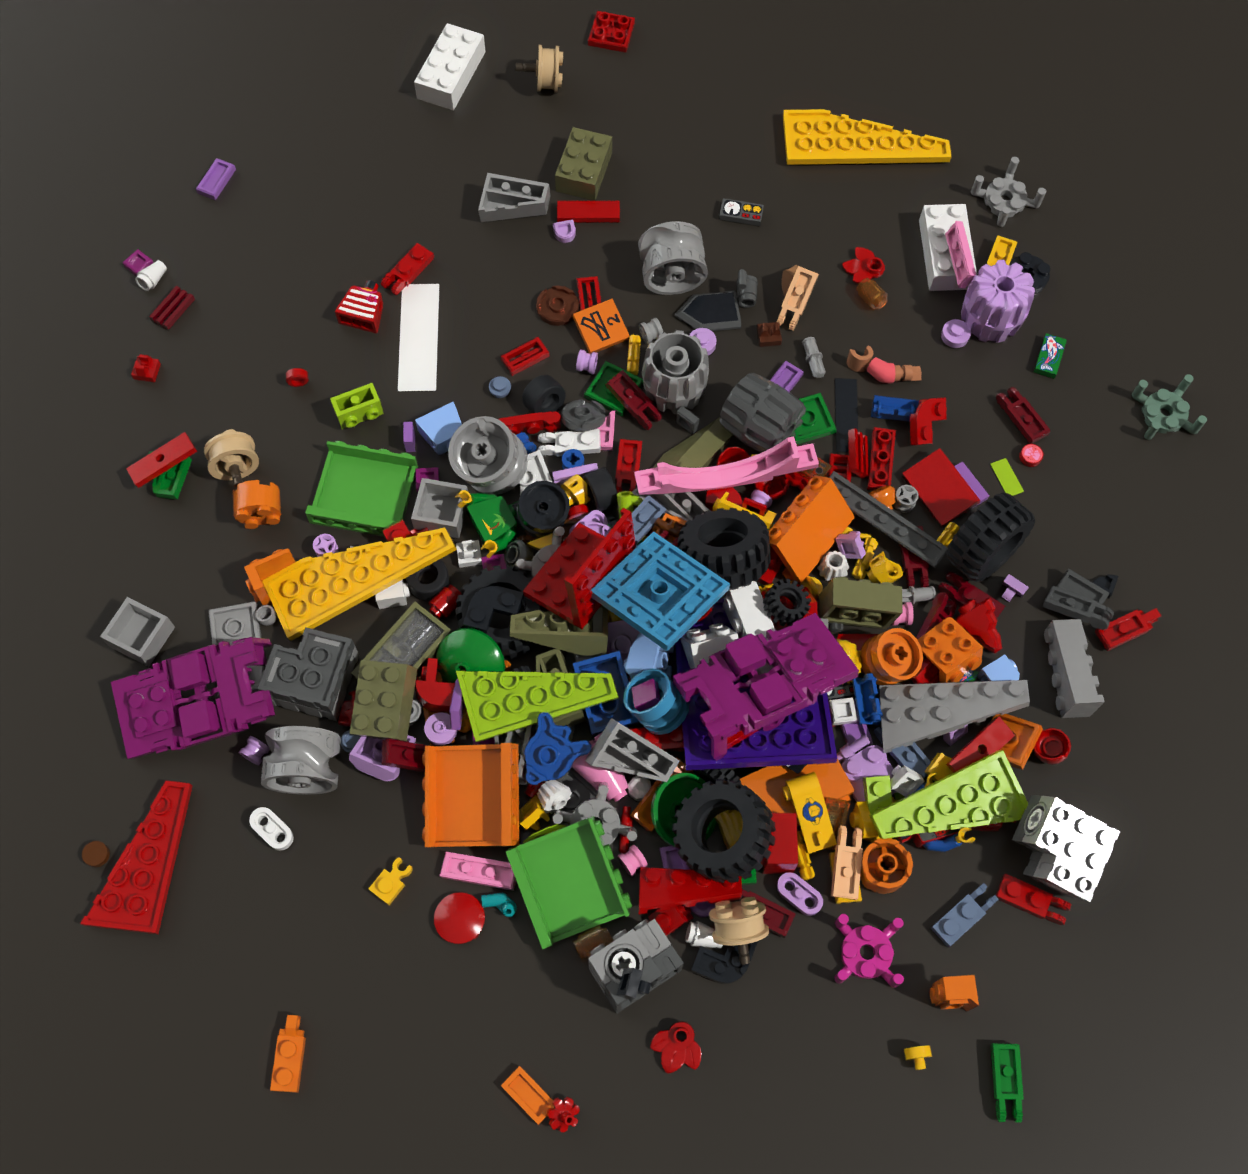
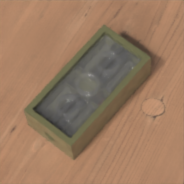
[351,601,452,681]

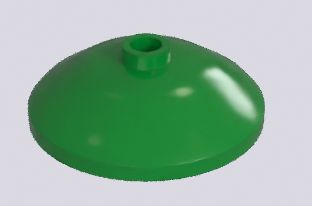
[436,628,505,683]
[651,773,717,848]

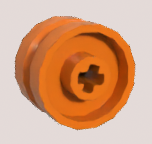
[860,628,923,685]

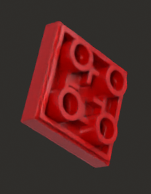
[588,11,635,53]

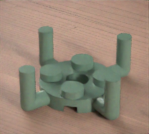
[1132,374,1207,440]

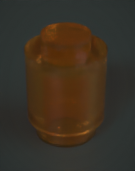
[856,278,888,310]
[573,925,613,960]

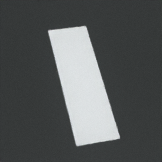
[398,284,439,391]

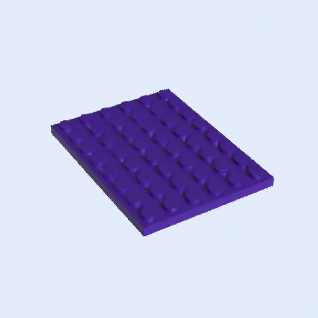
[675,598,837,770]

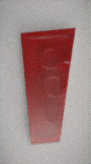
[638,867,742,915]

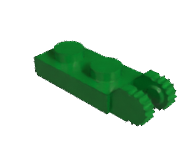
[991,1043,1024,1123]

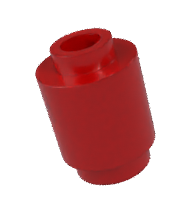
[429,584,461,619]

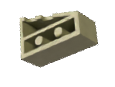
[536,648,587,731]

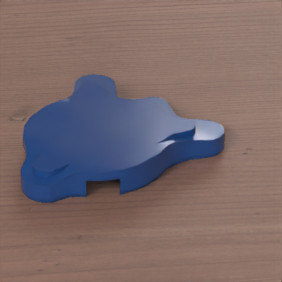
[524,712,592,785]

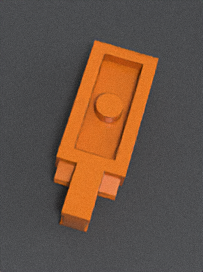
[270,1015,306,1093]

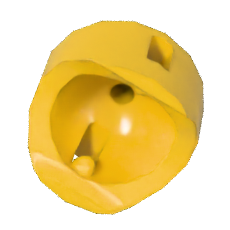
[561,474,591,506]
[867,551,903,583]

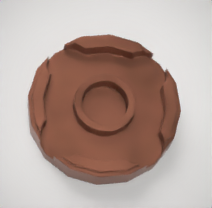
[536,285,579,326]

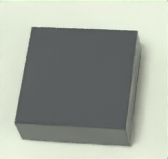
[676,406,699,434]

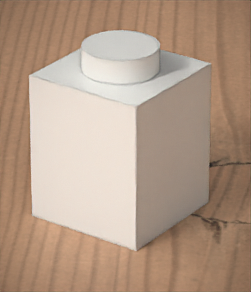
[375,580,410,609]

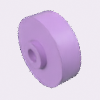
[941,319,971,348]
[689,328,716,355]
[424,712,457,746]

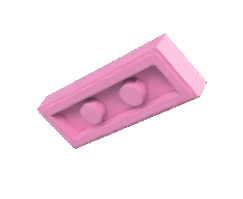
[945,221,976,288]
[440,852,516,891]

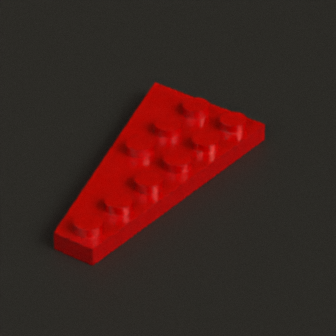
[80,781,193,934]

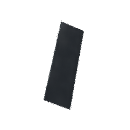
[835,378,858,452]

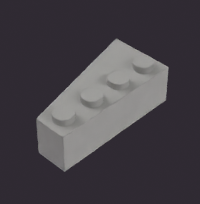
[1044,619,1105,718]

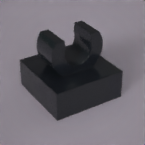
[616,968,651,999]

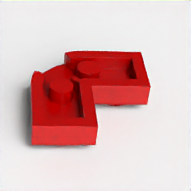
[910,397,947,445]

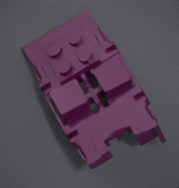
[673,613,859,761]
[111,637,275,759]

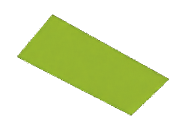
[990,458,1024,496]

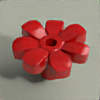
[546,1097,580,1132]

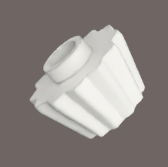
[817,551,849,581]
[537,780,572,814]

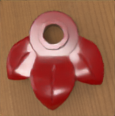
[842,247,885,284]
[650,1021,702,1073]

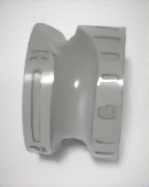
[638,221,708,295]
[448,416,528,495]
[261,726,341,794]

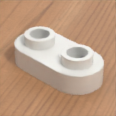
[249,807,294,851]

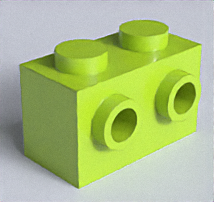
[330,383,384,429]

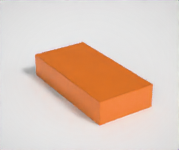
[501,1066,555,1125]

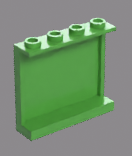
[305,441,418,537]
[506,816,633,949]

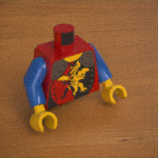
[896,773,975,852]

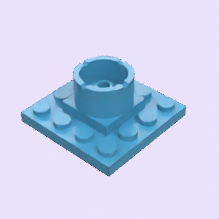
[591,531,730,651]

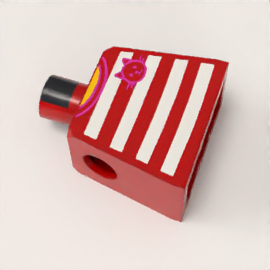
[335,280,383,334]

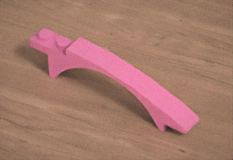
[634,436,819,495]

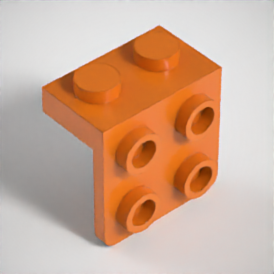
[244,549,295,606]
[917,617,983,683]

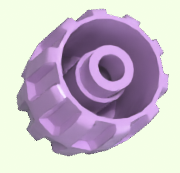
[961,260,1035,343]

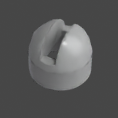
[255,605,276,626]

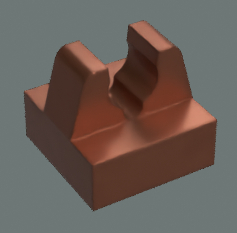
[757,322,782,347]

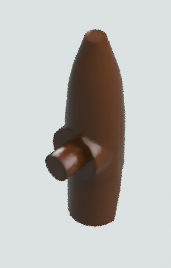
[654,517,680,538]

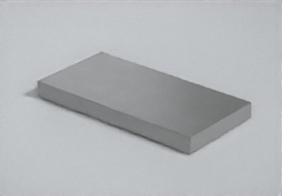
[209,602,265,698]

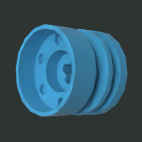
[623,669,689,735]

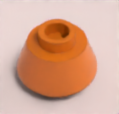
[868,485,895,509]

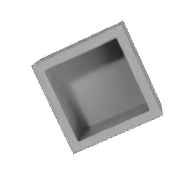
[411,478,468,538]
[100,597,175,667]

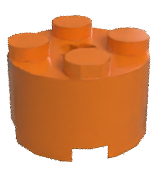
[233,480,281,529]
[860,838,913,894]

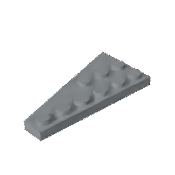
[879,680,1030,753]

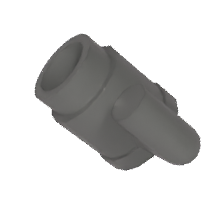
[736,269,758,308]

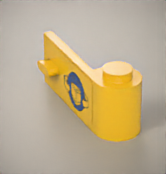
[782,772,837,854]

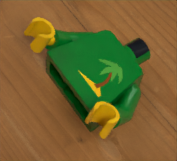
[455,490,519,558]

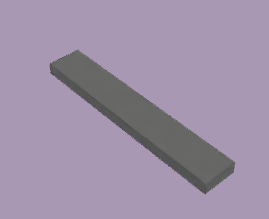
[829,471,948,568]

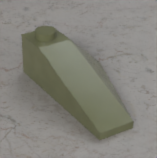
[653,417,734,468]
[510,605,608,656]

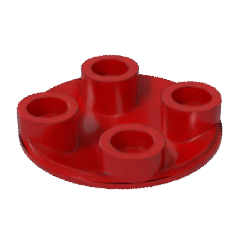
[434,892,485,944]

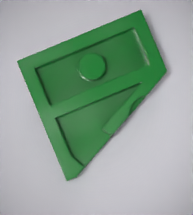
[148,451,192,499]

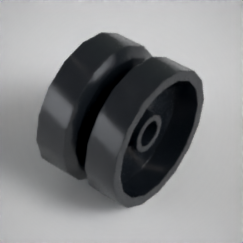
[515,481,570,538]

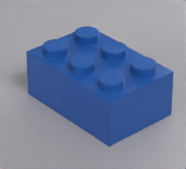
[572,651,639,737]

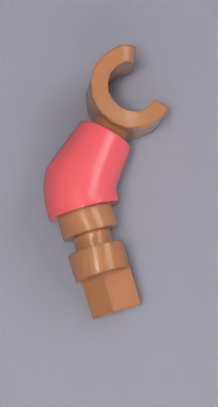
[847,345,922,384]

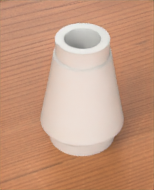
[135,260,167,291]
[685,921,723,948]

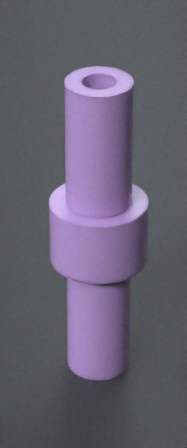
[837,734,870,763]

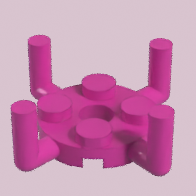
[834,914,904,988]

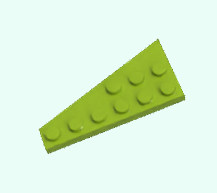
[456,671,619,742]
[869,750,1028,839]

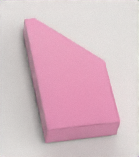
[597,411,615,451]

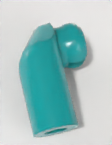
[481,892,517,917]

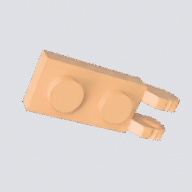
[777,266,819,331]
[831,825,863,900]

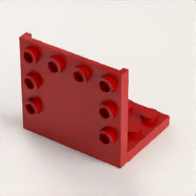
[523,508,636,629]

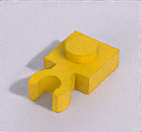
[369,857,413,906]

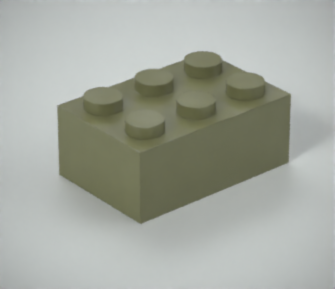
[555,127,612,201]
[818,577,903,629]
[350,660,417,742]

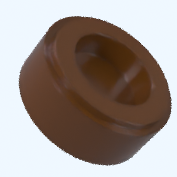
[82,841,110,867]

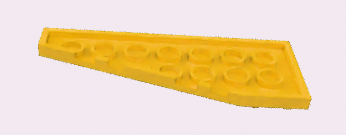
[783,109,951,165]
[262,527,457,641]

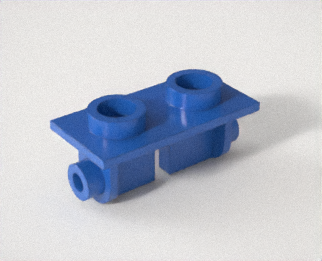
[871,395,919,422]
[852,673,883,725]

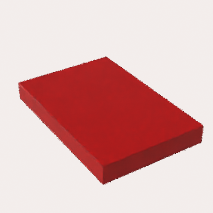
[902,448,980,528]

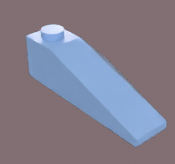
[624,633,674,680]

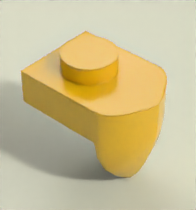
[849,801,879,840]

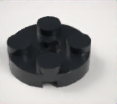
[1009,252,1051,294]

